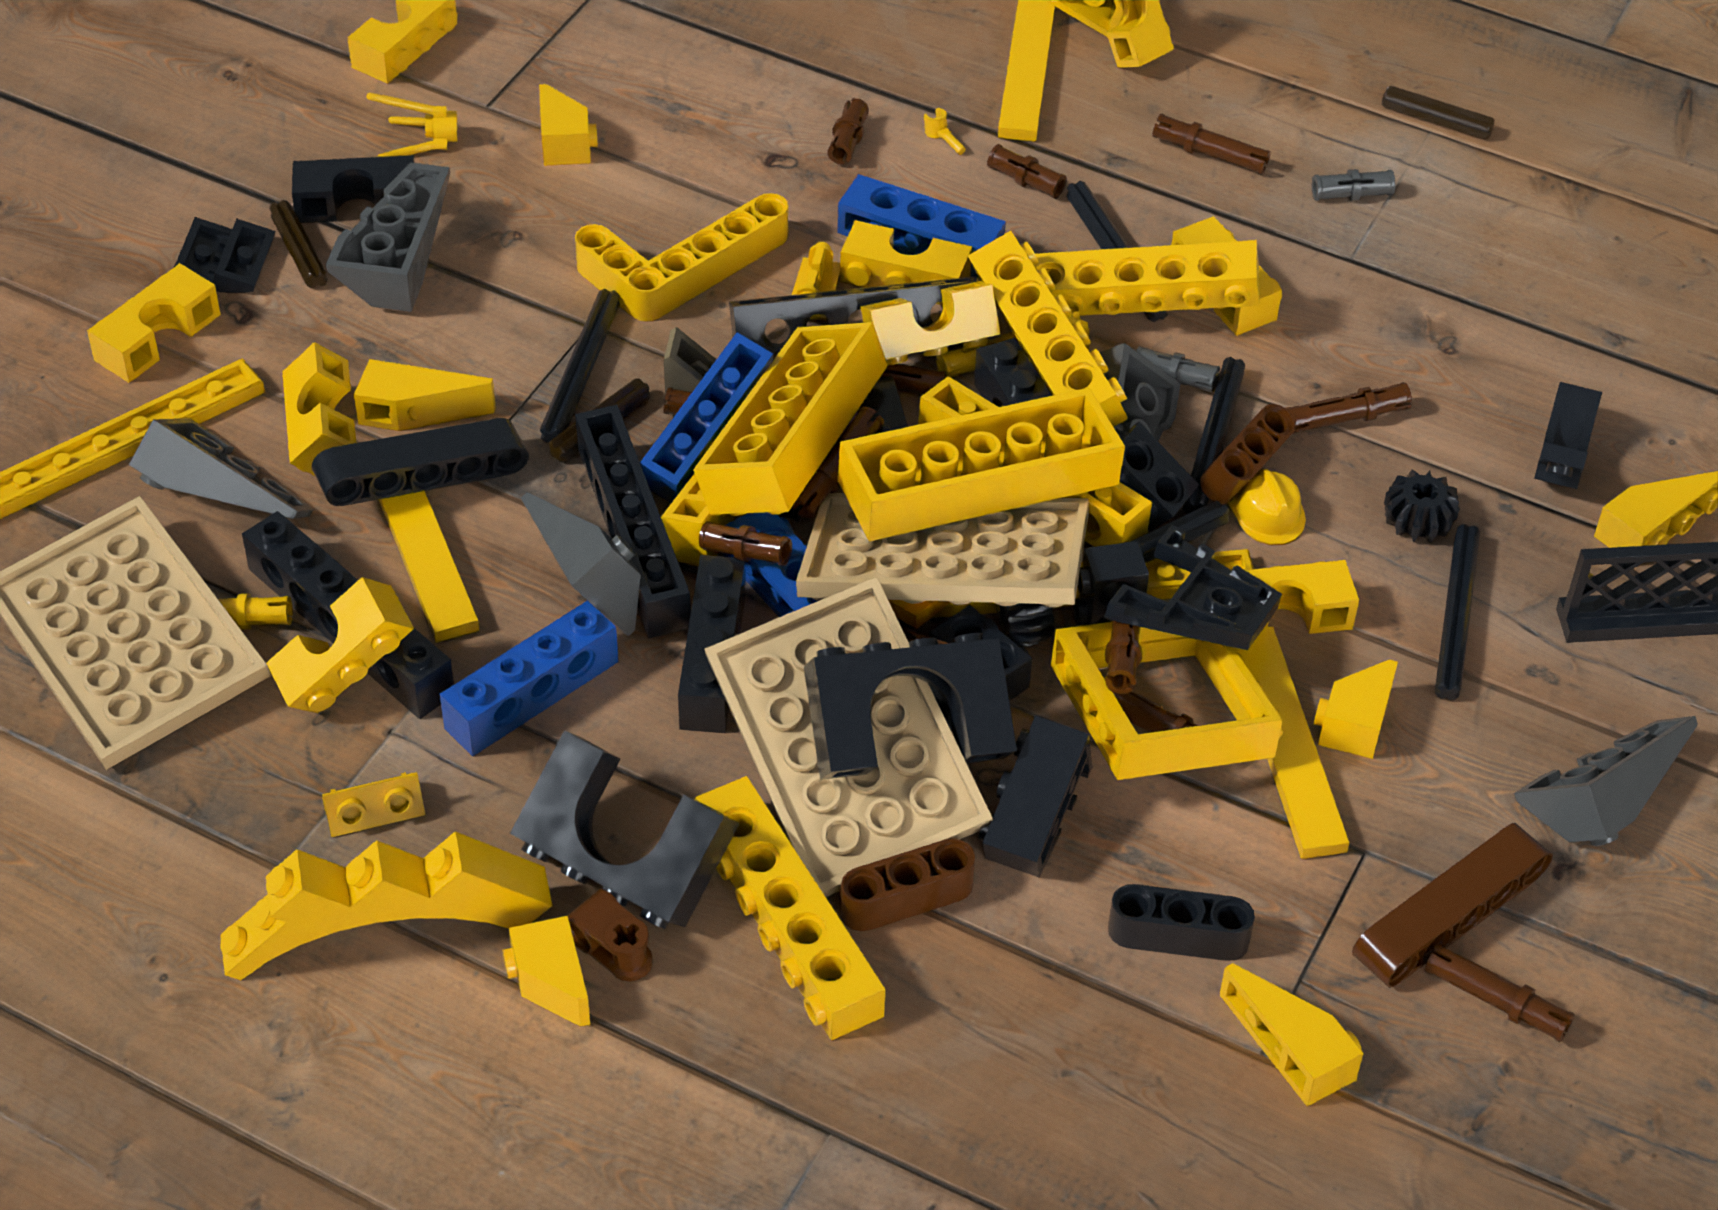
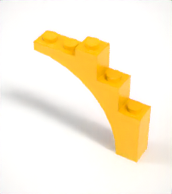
[220,831,552,981]

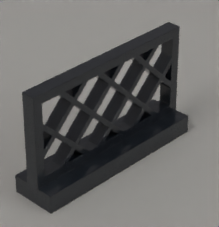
[1556,542,1718,643]

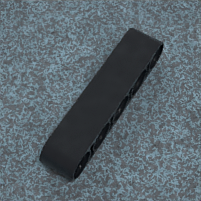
[312,418,529,506]

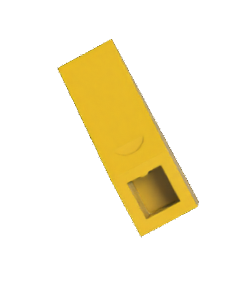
[354,359,496,431]
[1594,471,1718,548]

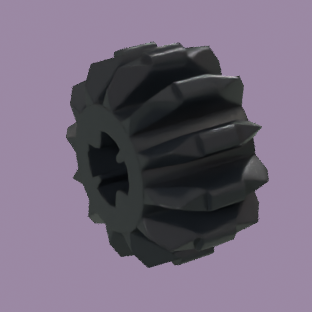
[1384,469,1460,543]
[996,603,1055,647]

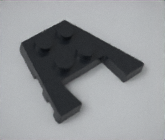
[1104,525,1282,651]

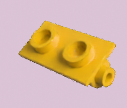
[792,242,840,321]
[322,772,426,837]

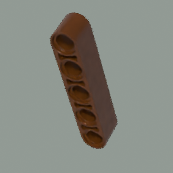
[1352,823,1553,988]

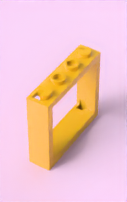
[1051,622,1283,780]

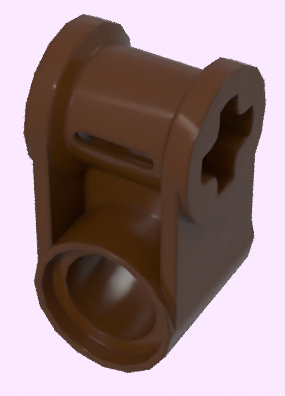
[568,889,653,982]

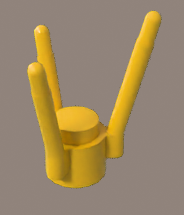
[366,93,457,157]

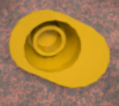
[1228,469,1306,545]

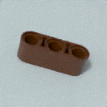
[1200,404,1295,504]
[840,838,975,931]

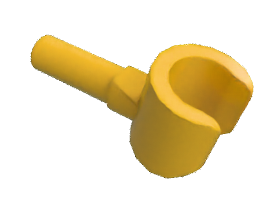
[924,108,966,155]

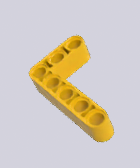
[575,193,788,322]

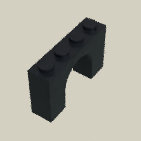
[804,633,1017,780]
[510,730,740,929]

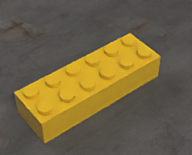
[693,322,887,516]
[838,388,1125,541]

